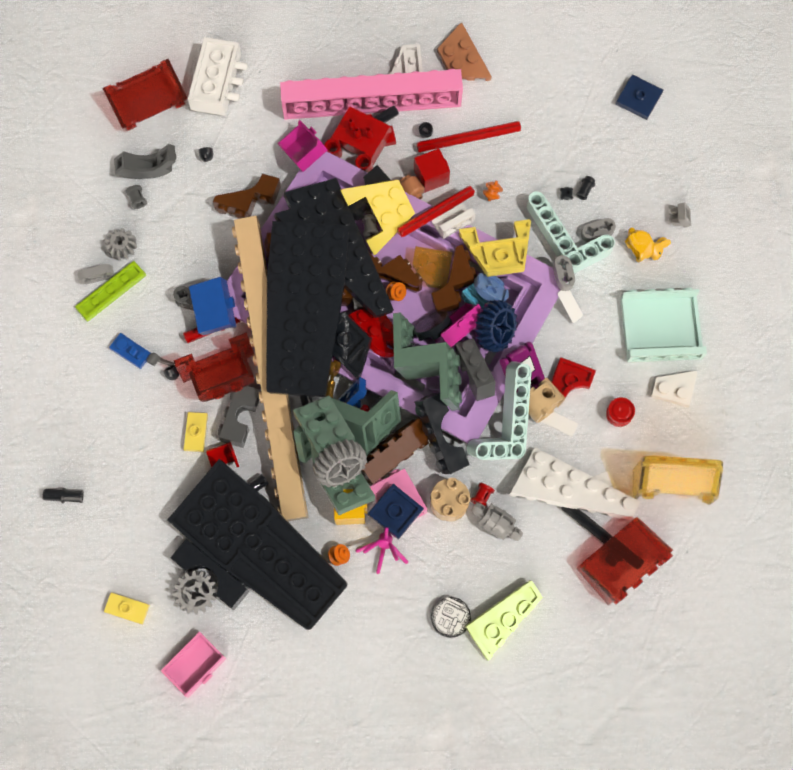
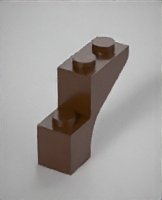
[213,173,281,219]
[431,245,477,312]
[369,253,423,293]

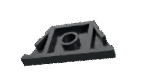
[333,312,372,379]

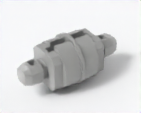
[472,503,523,541]

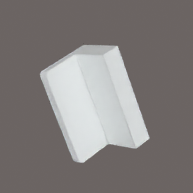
[432,204,476,239]

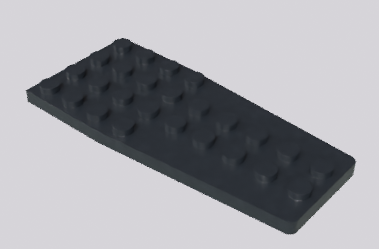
[266,221,350,397]
[167,459,348,630]

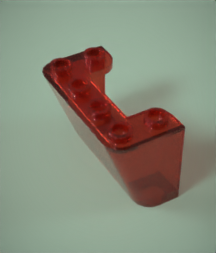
[576,517,673,606]

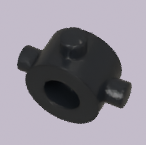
[560,187,574,200]

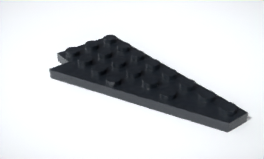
[274,178,394,318]

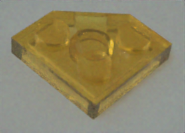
[412,246,452,289]

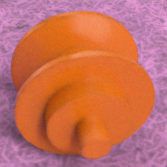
[483,180,503,201]
[386,282,406,301]
[328,544,350,566]

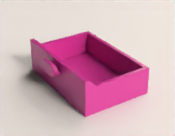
[277,120,328,172]
[434,303,481,347]

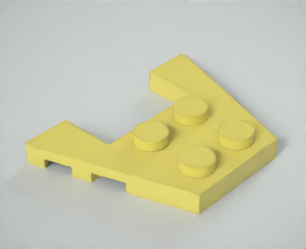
[340,179,415,255]
[459,219,531,277]

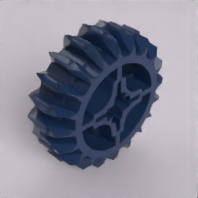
[474,300,518,352]

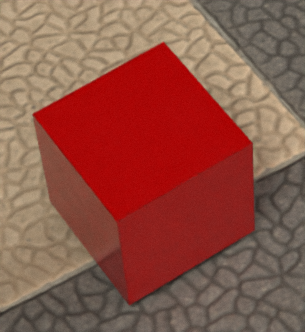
[414,148,450,193]

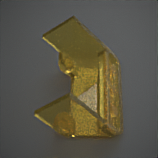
[633,456,723,505]

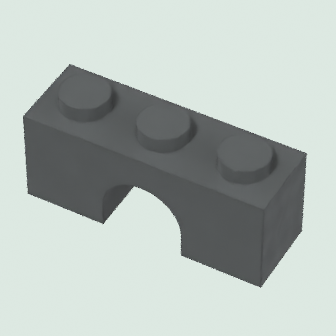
[455,338,496,401]
[218,383,260,448]

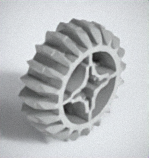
[313,439,367,488]

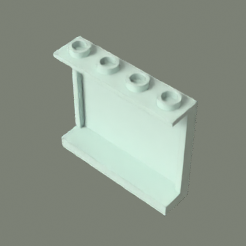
[621,288,707,362]

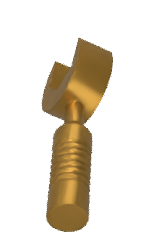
[325,360,341,398]

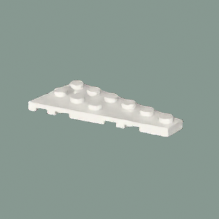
[509,447,640,520]

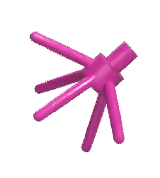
[356,527,408,574]

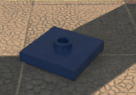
[615,74,664,120]
[368,484,424,540]

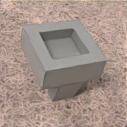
[671,202,691,227]

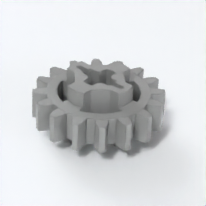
[173,570,217,615]

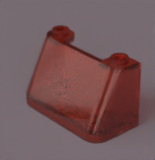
[102,58,188,131]

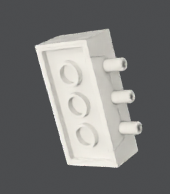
[188,37,247,116]

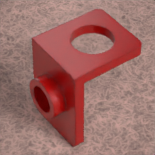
[206,442,239,467]

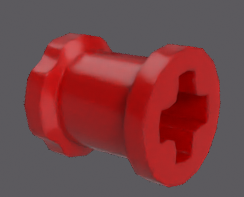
[471,483,495,508]

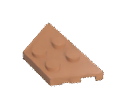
[437,23,492,81]

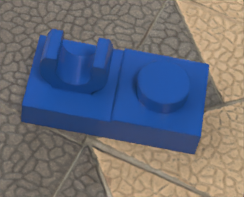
[109,333,151,369]
[338,377,367,408]

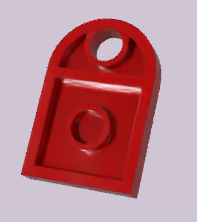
[349,308,394,358]

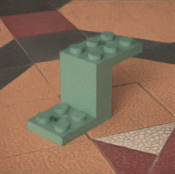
[393,312,462,411]
[293,390,401,463]
[293,395,375,515]

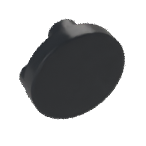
[414,311,453,341]

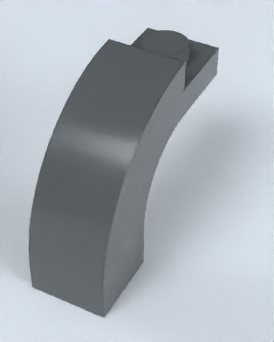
[114,144,176,179]

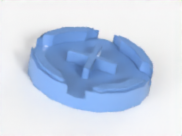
[474,272,509,302]

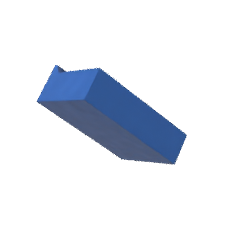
[189,277,237,335]

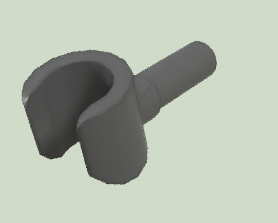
[147,353,175,366]

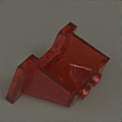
[173,332,255,402]

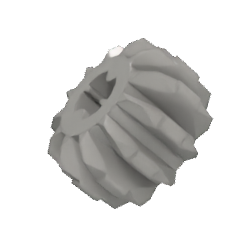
[105,228,137,261]

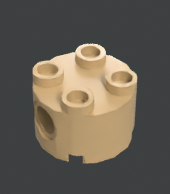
[528,378,566,423]
[430,478,470,522]

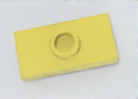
[184,412,208,452]
[104,593,150,625]

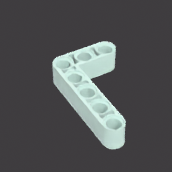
[527,191,615,273]
[467,361,531,460]

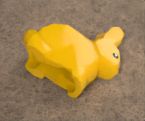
[625,227,671,262]

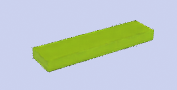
[75,261,146,322]

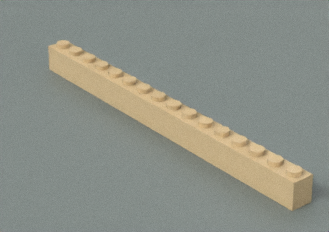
[232,216,309,522]

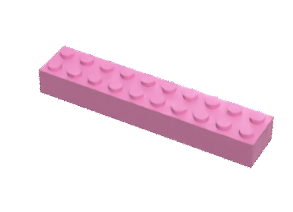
[280,69,463,120]

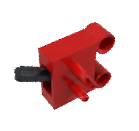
[324,106,399,172]

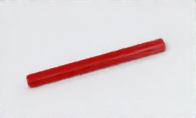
[417,121,521,152]

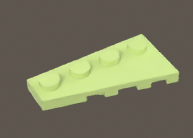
[465,580,543,661]

